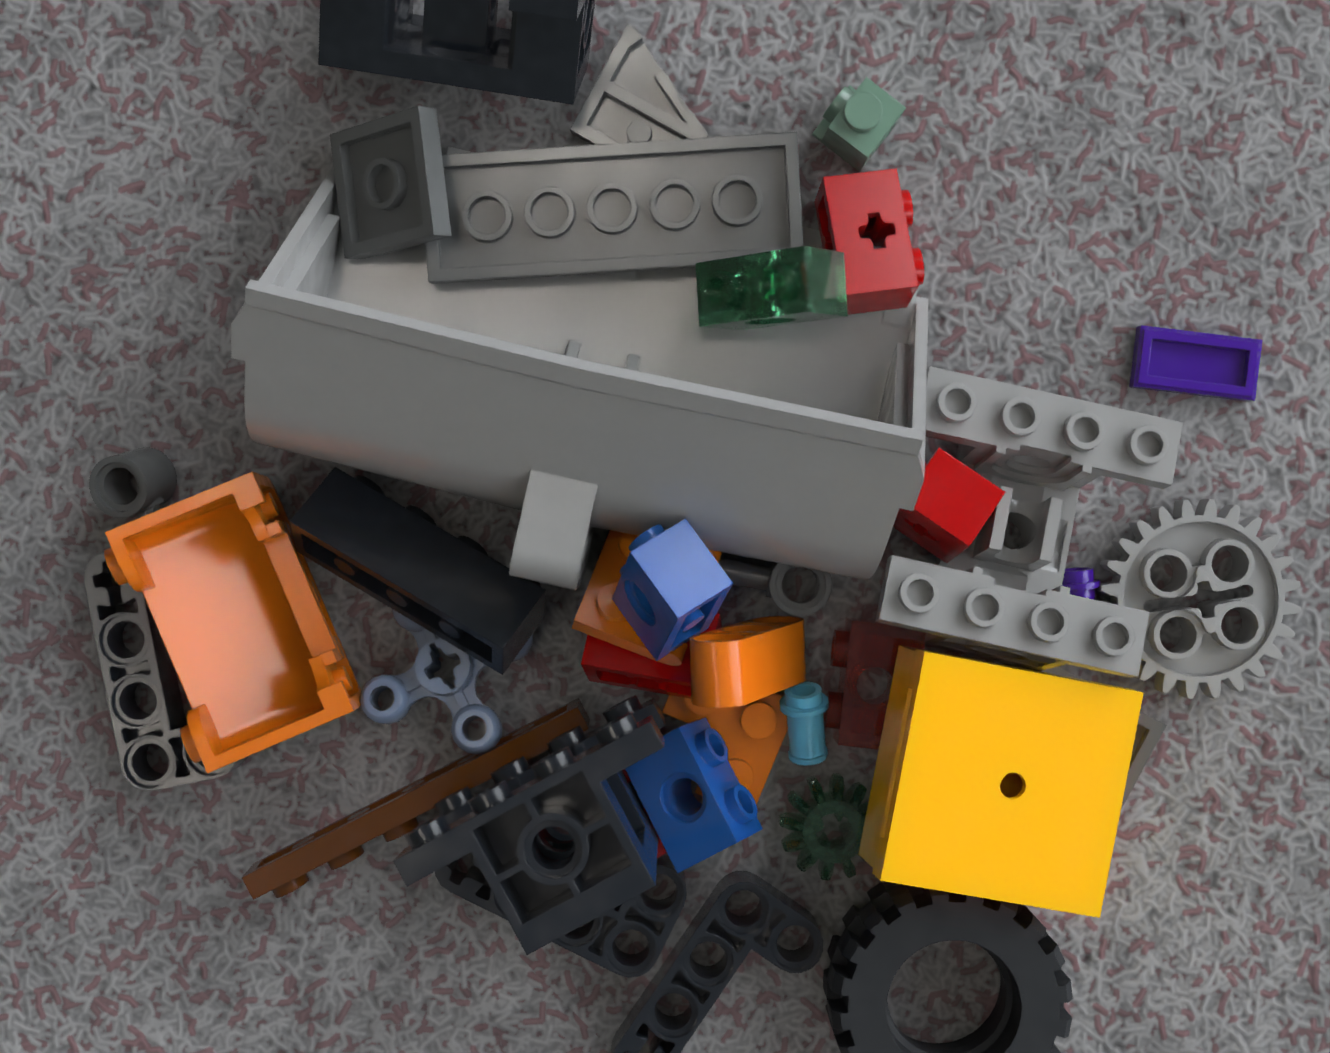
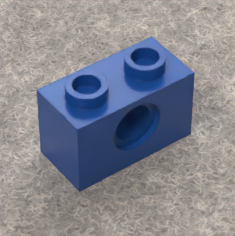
[612,518,733,661]
[625,717,763,874]

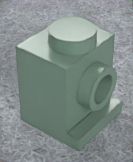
[812,77,906,172]

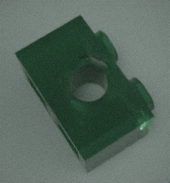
[695,246,848,331]

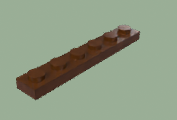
[242,698,590,900]

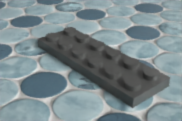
[426,132,804,284]

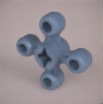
[360,609,533,754]

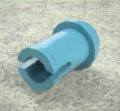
[779,682,829,766]

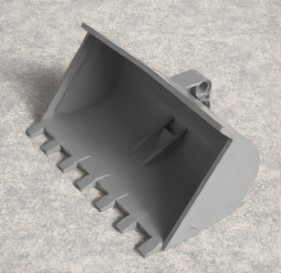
[231,147,928,590]

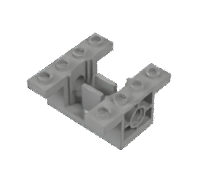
[875,366,1183,678]

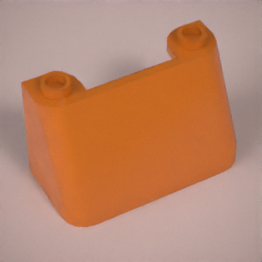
[104,471,361,773]

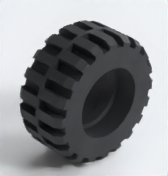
[823,882,1073,1053]

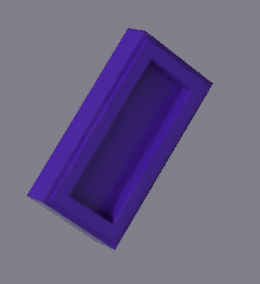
[1129,325,1262,402]

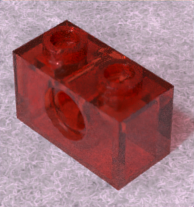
[824,617,926,750]

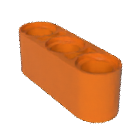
[689,616,806,708]

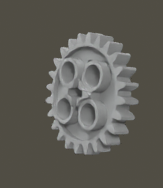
[1094,499,1301,699]

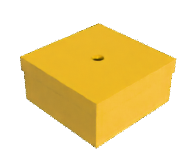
[858,645,1144,918]

